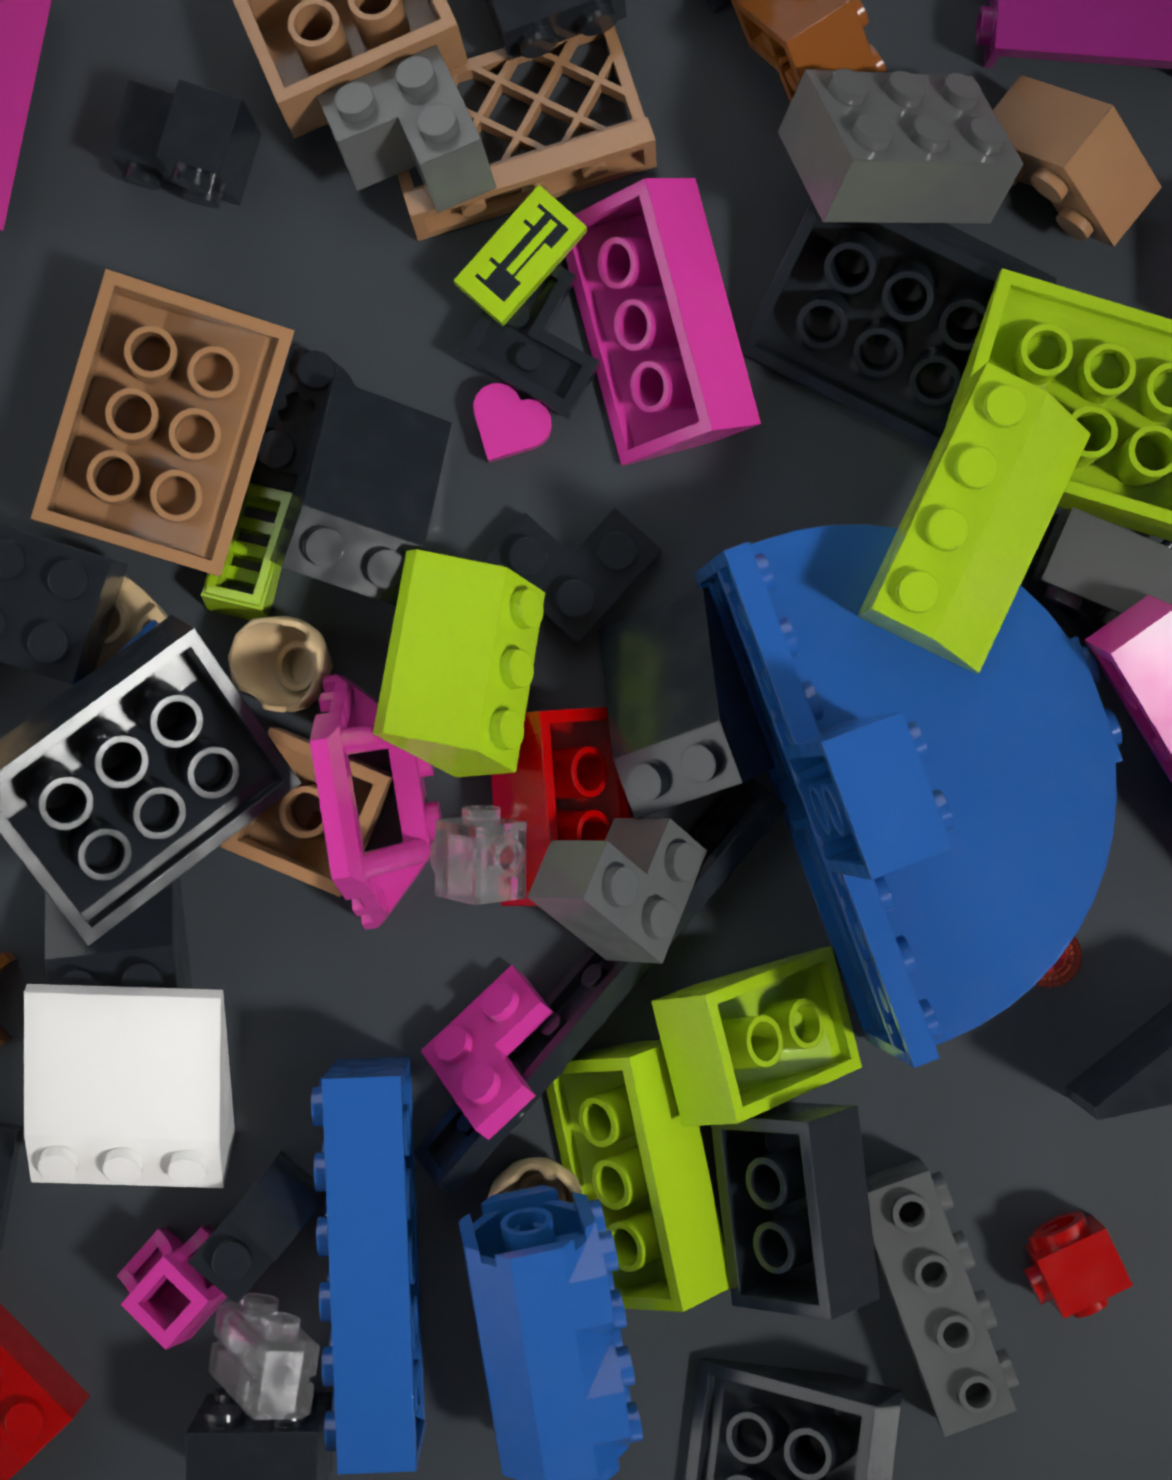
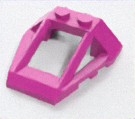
[310,674,444,930]

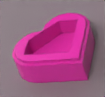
[473,383,552,463]

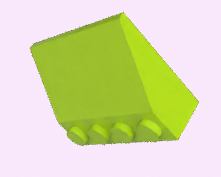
[945,268,1172,541]

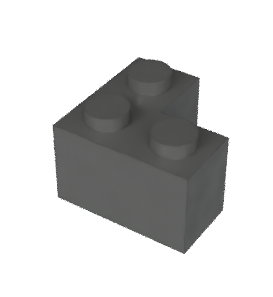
[317,45,496,213]
[527,818,707,964]

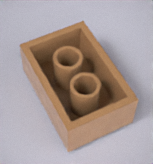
[233,0,468,139]

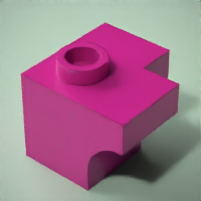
[117,1225,227,1350]

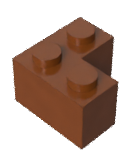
[731,0,887,103]

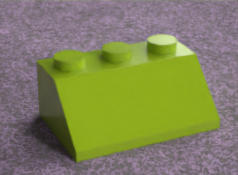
[373,549,545,777]

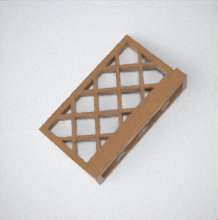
[397,25,657,241]

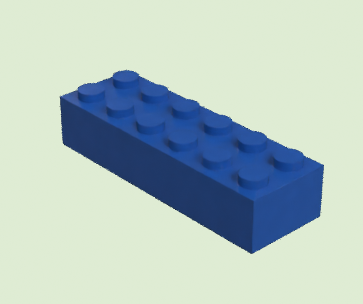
[311,1056,426,1475]

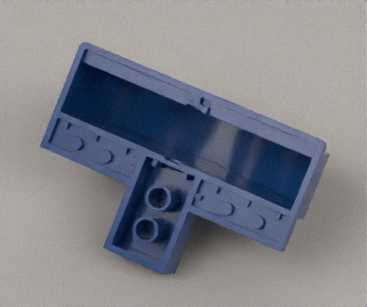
[694,524,1123,1068]

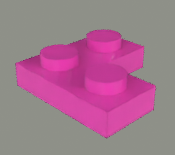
[421,965,553,1140]

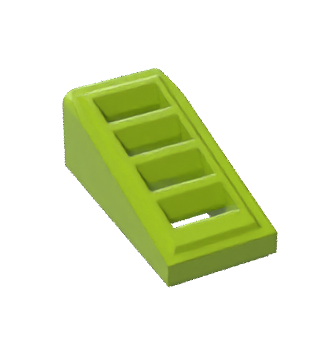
[201,483,292,621]

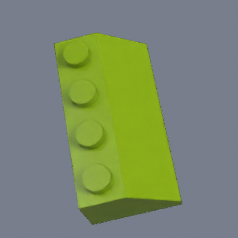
[857,362,1091,674]
[546,1039,730,1312]

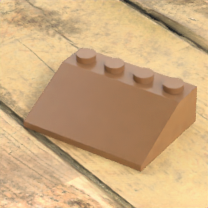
[30,269,295,577]

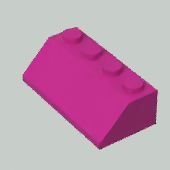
[566,178,761,466]

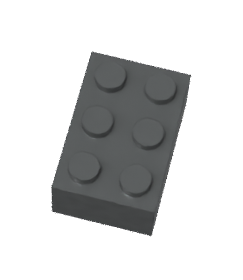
[778,69,1024,224]

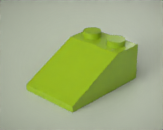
[651,946,862,1126]

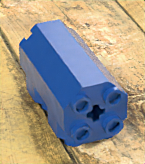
[458,1185,643,1480]

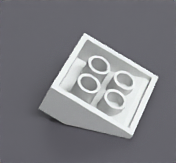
[24,984,235,1188]

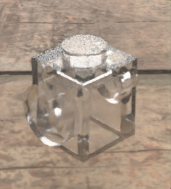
[430,805,527,905]

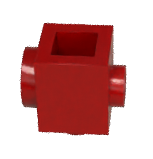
[1023,1211,1133,1319]

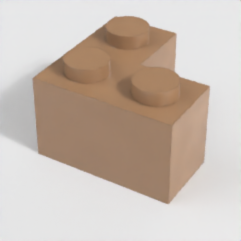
[993,75,1162,247]

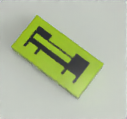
[454,185,587,327]

